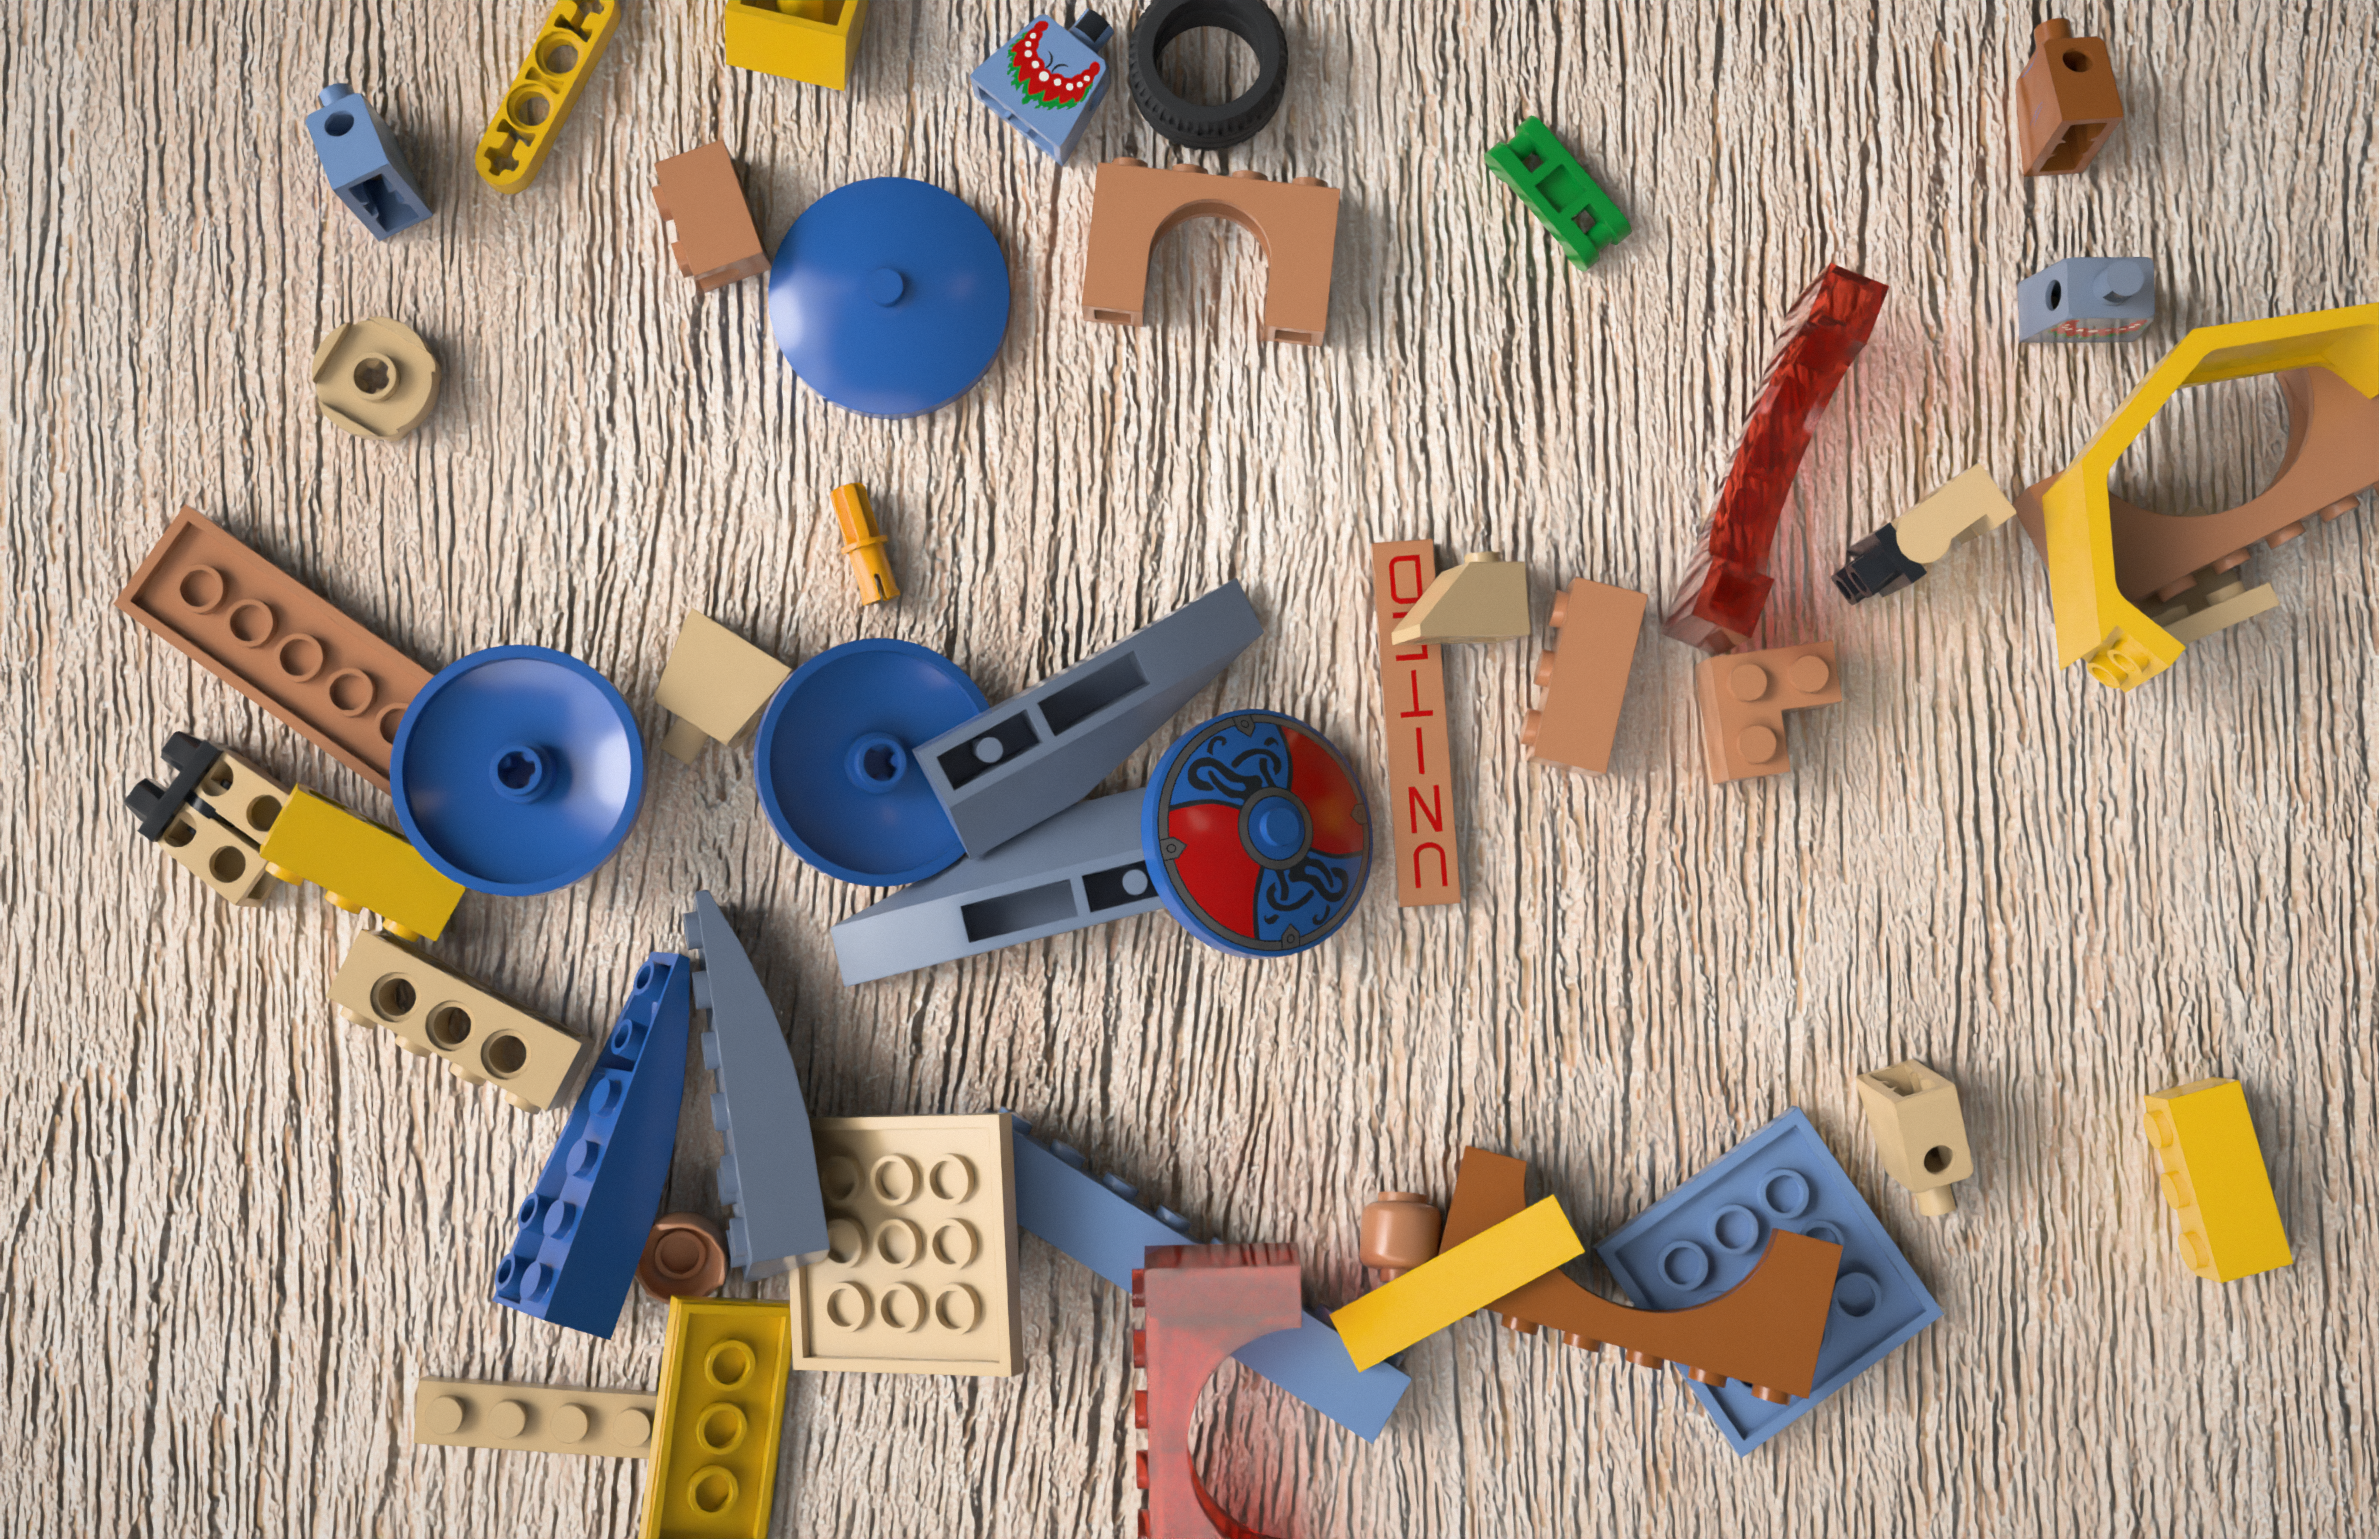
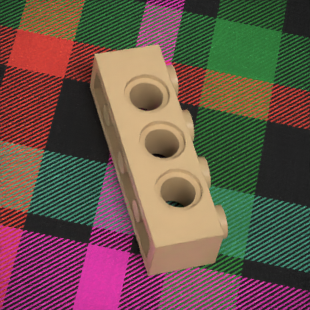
[325,929,597,1115]

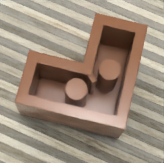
[1695,640,1842,785]

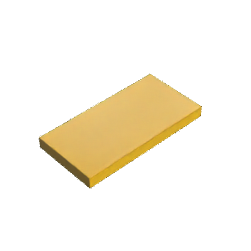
[638,1295,792,1539]

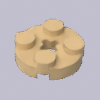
[312,316,442,442]

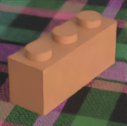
[1519,577,1648,778]

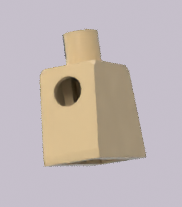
[653,608,794,766]
[1855,1059,1974,1216]

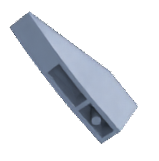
[912,578,1264,860]
[830,786,1166,987]
[683,890,830,1283]

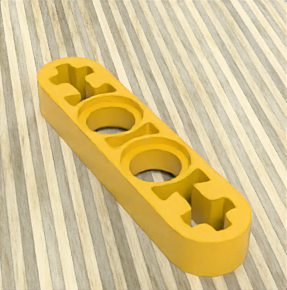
[475,0,621,195]

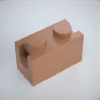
[651,139,772,293]

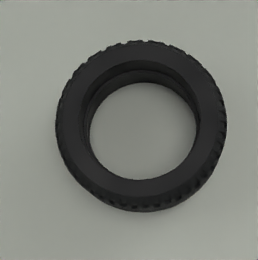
[1129,0,1288,151]

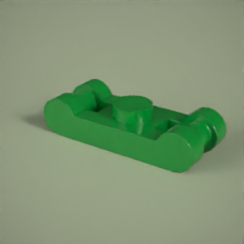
[1484,115,1632,272]

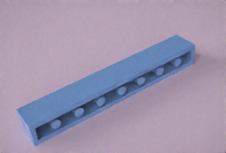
[982,1106,1412,1444]

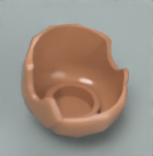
[634,1210,728,1305]

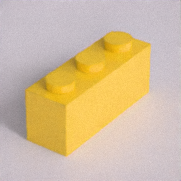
[259,782,467,942]
[2143,1077,2294,1283]

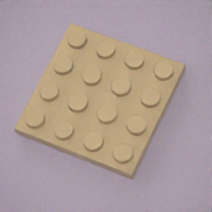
[789,1112,1024,1377]

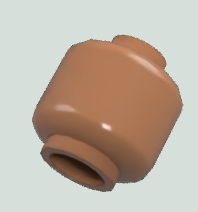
[1360,1191,1442,1283]

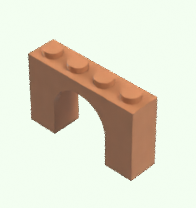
[1081,157,1341,347]

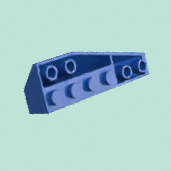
[492,951,690,1340]

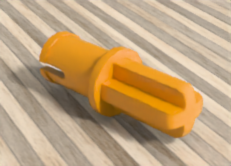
[830,483,901,606]

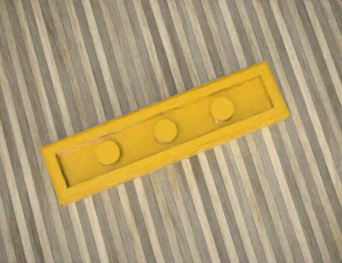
[1329,1194,1585,1373]

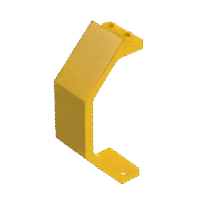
[2042,302,2379,693]

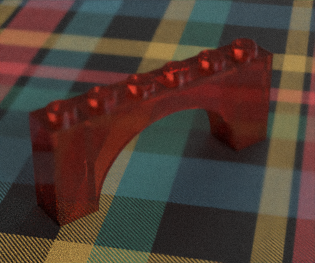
[1661,263,1889,656]
[1132,1242,1302,1539]

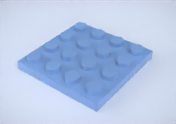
[1592,1105,1944,1458]

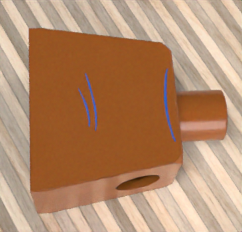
[2015,18,2124,177]

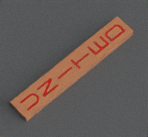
[1370,539,1461,908]

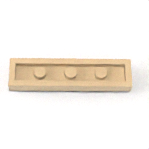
[413,1376,658,1459]

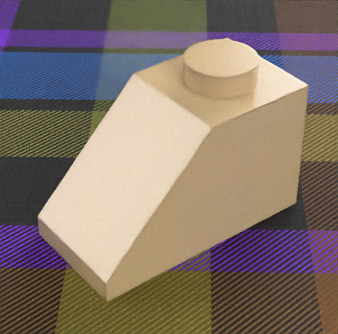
[1392,551,1531,645]

